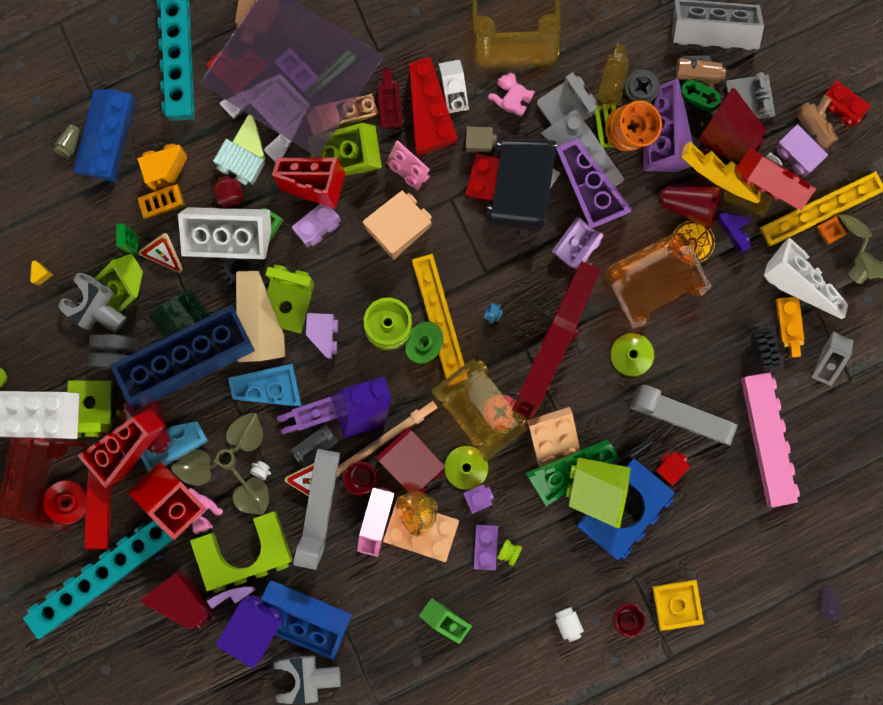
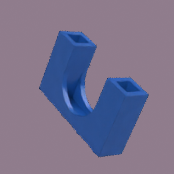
[576,458,675,561]

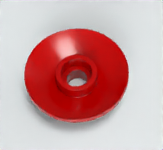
[43,481,87,524]

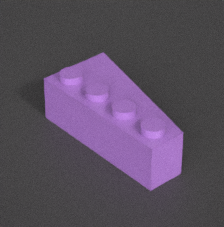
[557,137,632,229]

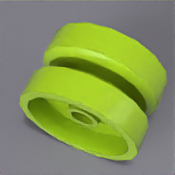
[364,297,412,350]

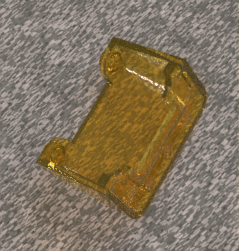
[431,358,528,462]

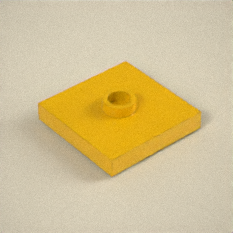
[652,580,704,631]

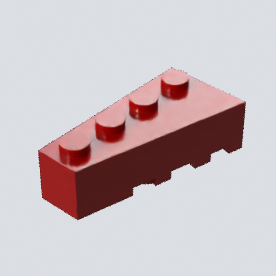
[409,57,457,157]

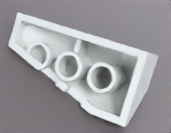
[764,238,848,319]

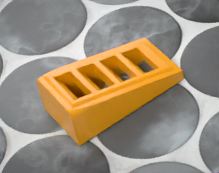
[137,184,185,219]

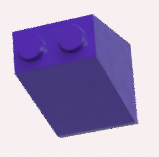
[331,377,391,438]
[215,595,285,669]

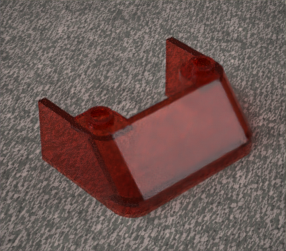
[0,437,87,530]

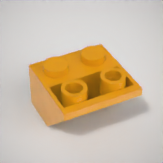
[137,144,188,191]

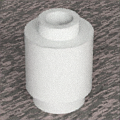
[555,607,584,642]

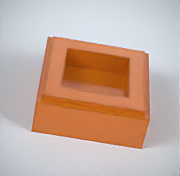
[816,216,847,246]

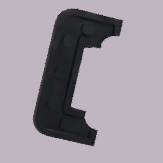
[486,137,557,231]

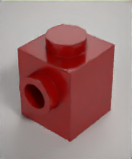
[654,451,690,486]

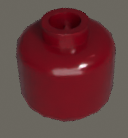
[213,176,243,209]

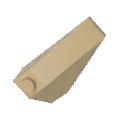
[236,271,285,362]

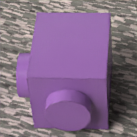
[463,484,494,514]

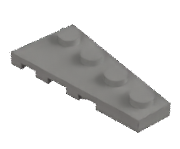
[540,109,625,186]

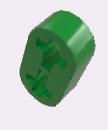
[682,80,721,112]

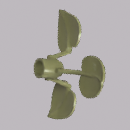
[837,214,883,284]
[171,413,269,515]

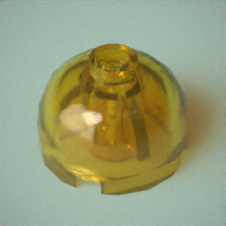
[396,491,438,537]

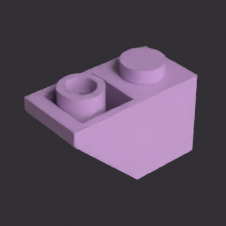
[306,313,338,360]

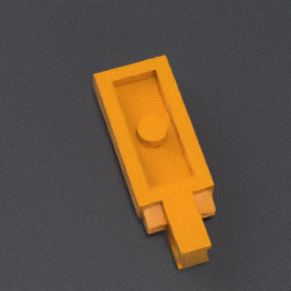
[776,297,804,358]

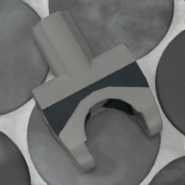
[58,273,126,333]
[273,656,341,704]

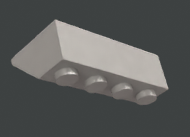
[672,0,764,50]

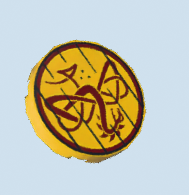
[671,221,715,264]

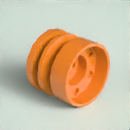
[605,101,662,151]

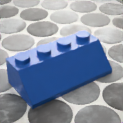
[73,89,136,182]
[261,580,352,660]

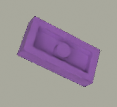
[474,525,498,570]

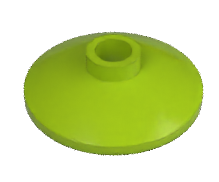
[611,333,654,377]
[445,446,488,490]

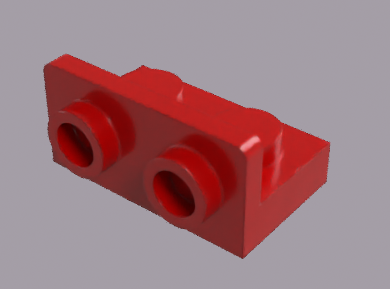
[819,80,871,128]

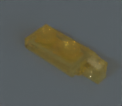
[597,44,629,105]

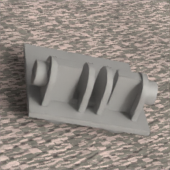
[726,72,775,119]

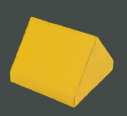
[30,261,53,285]

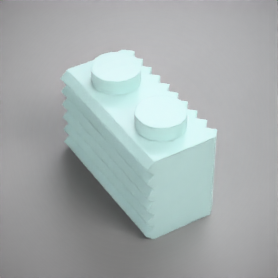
[213,139,265,185]

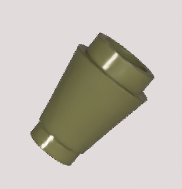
[54,125,81,158]

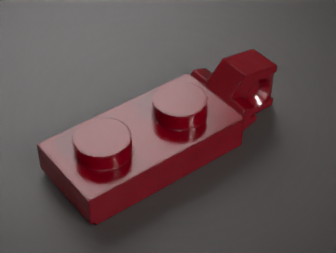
[377,68,403,130]

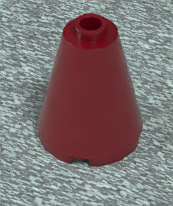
[659,185,722,228]
[116,399,171,455]

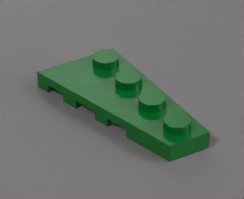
[526,439,619,506]

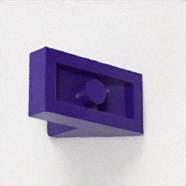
[716,213,753,254]

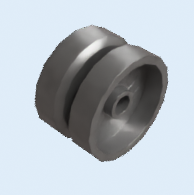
[87,334,139,369]

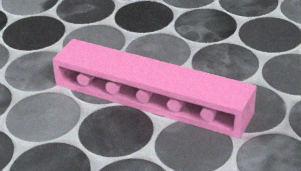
[741,372,800,507]

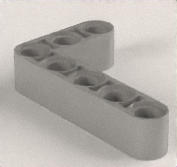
[630,384,738,446]
[294,449,340,570]

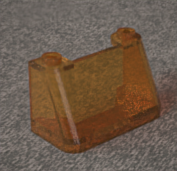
[605,233,712,328]

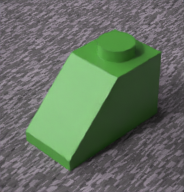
[419,598,472,644]

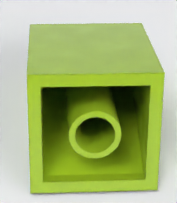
[566,458,631,528]

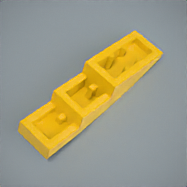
[682,141,761,204]

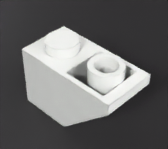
[439,60,469,113]

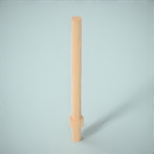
[336,401,438,478]

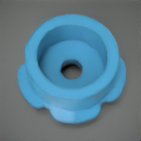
[484,303,503,324]

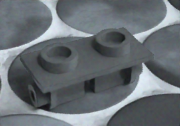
[291,424,339,468]

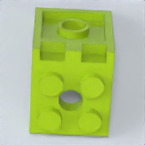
[266,265,315,334]
[67,381,113,437]

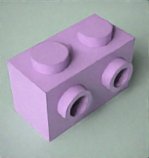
[775,124,828,177]
[292,204,341,248]

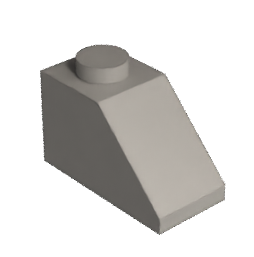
[811,332,854,386]

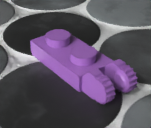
[277,397,337,435]

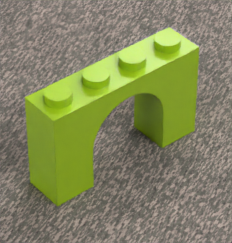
[190,511,293,593]

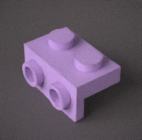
[552,217,603,269]

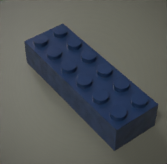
[110,305,255,411]

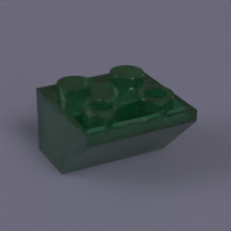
[149,290,210,338]

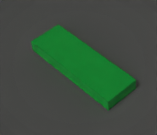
[116,224,138,256]

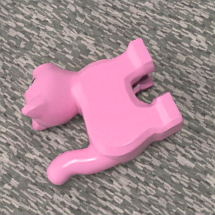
[488,73,535,117]
[189,488,223,535]

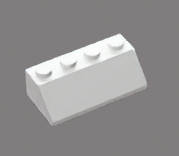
[178,207,271,259]

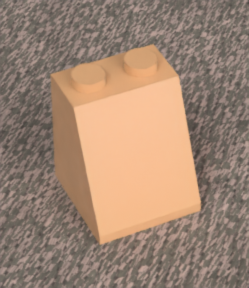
[363,191,432,260]

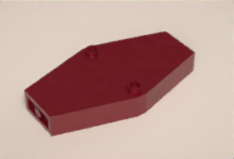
[512,261,601,419]

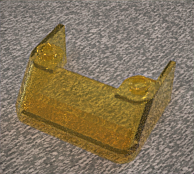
[472,0,561,68]

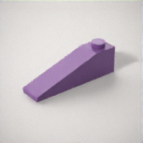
[643,79,693,172]

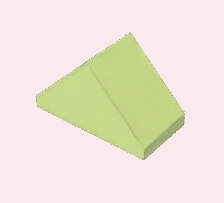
[233,115,266,160]

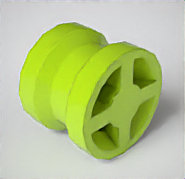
[497,539,522,566]

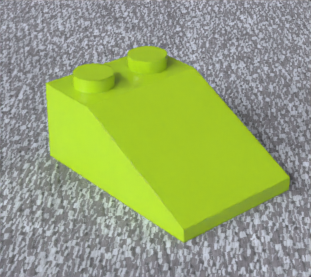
[308,123,382,176]

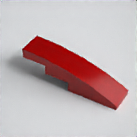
[85,469,113,549]

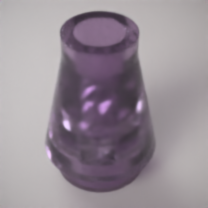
[820,587,843,620]

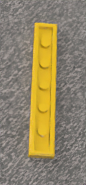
[759,171,883,247]
[412,254,468,385]

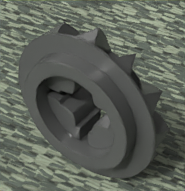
[624,70,659,102]

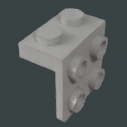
[537,72,597,126]

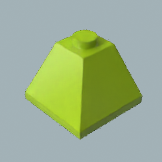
[95,254,143,313]

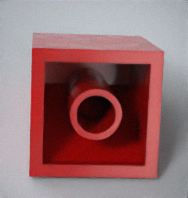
[128,462,207,540]

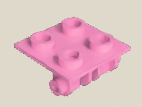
[386,140,430,191]

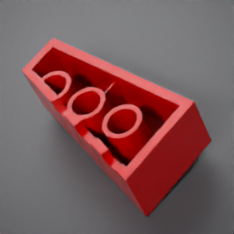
[78,409,165,488]

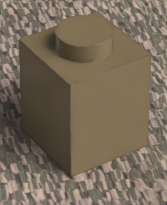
[466,126,497,153]

